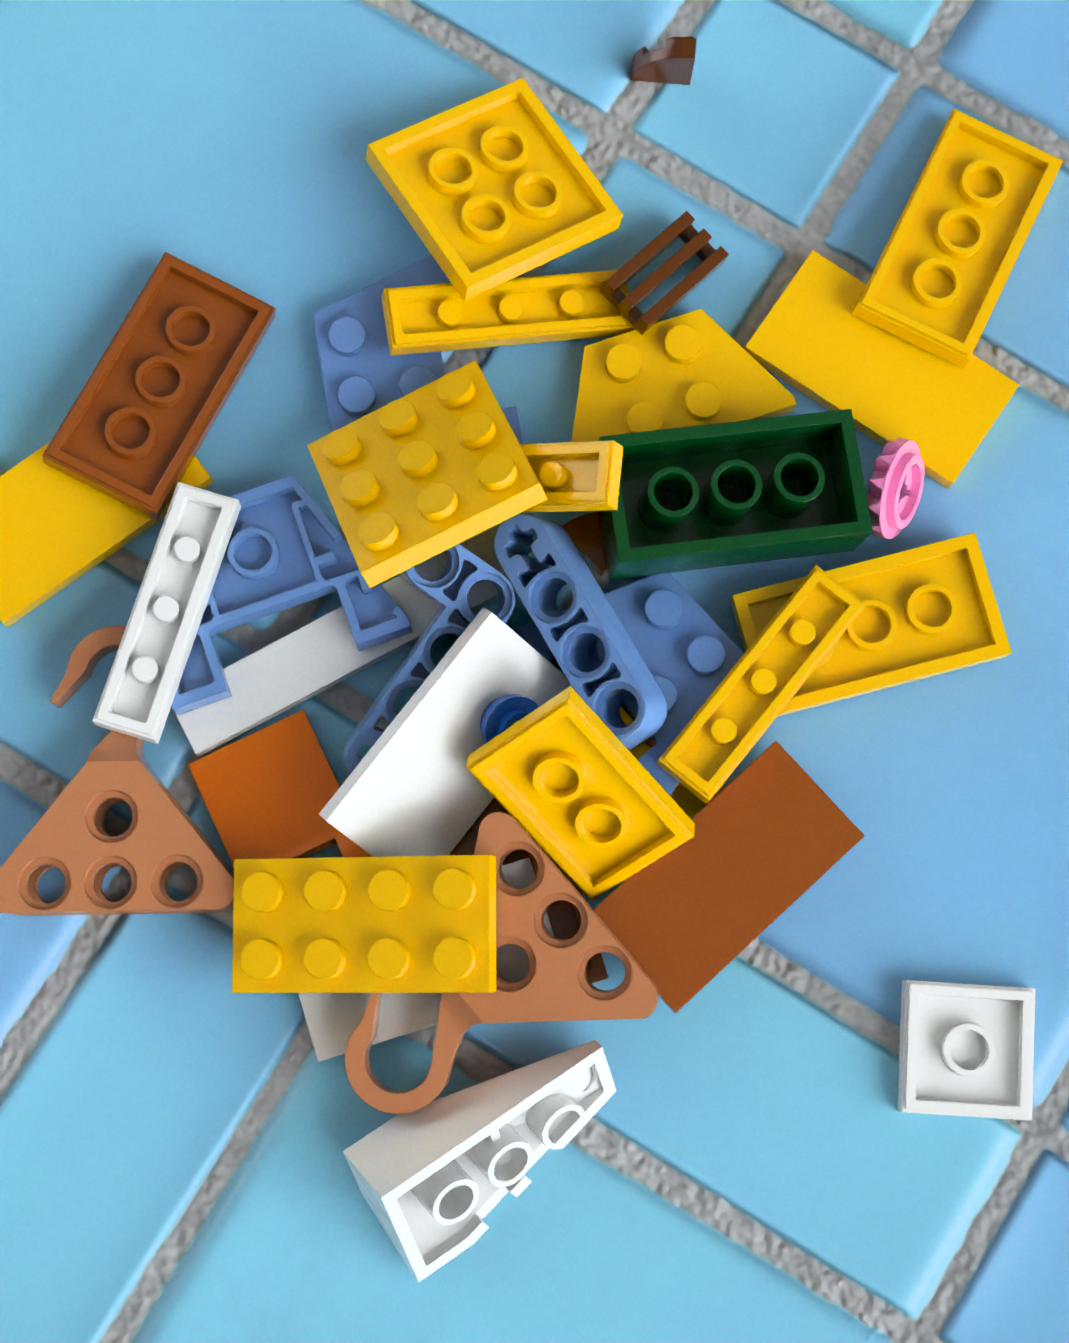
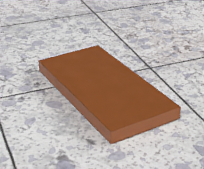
[42,252,276,521]
[593,741,865,1013]

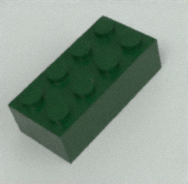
[598,409,873,580]

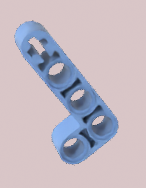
[494,514,667,751]
[343,544,515,774]

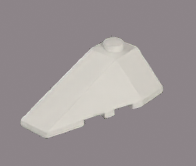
[343,1040,617,1282]

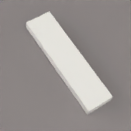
[92,482,241,744]

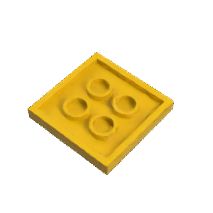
[365,78,623,301]
[307,360,547,588]

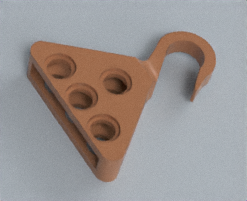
[0,626,234,916]
[345,812,658,1114]

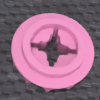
[867,438,925,539]

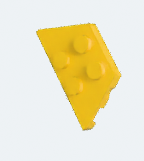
[571,309,796,442]

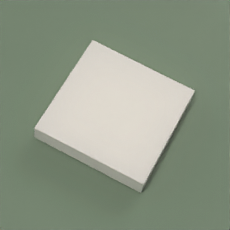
[897,980,1035,1121]

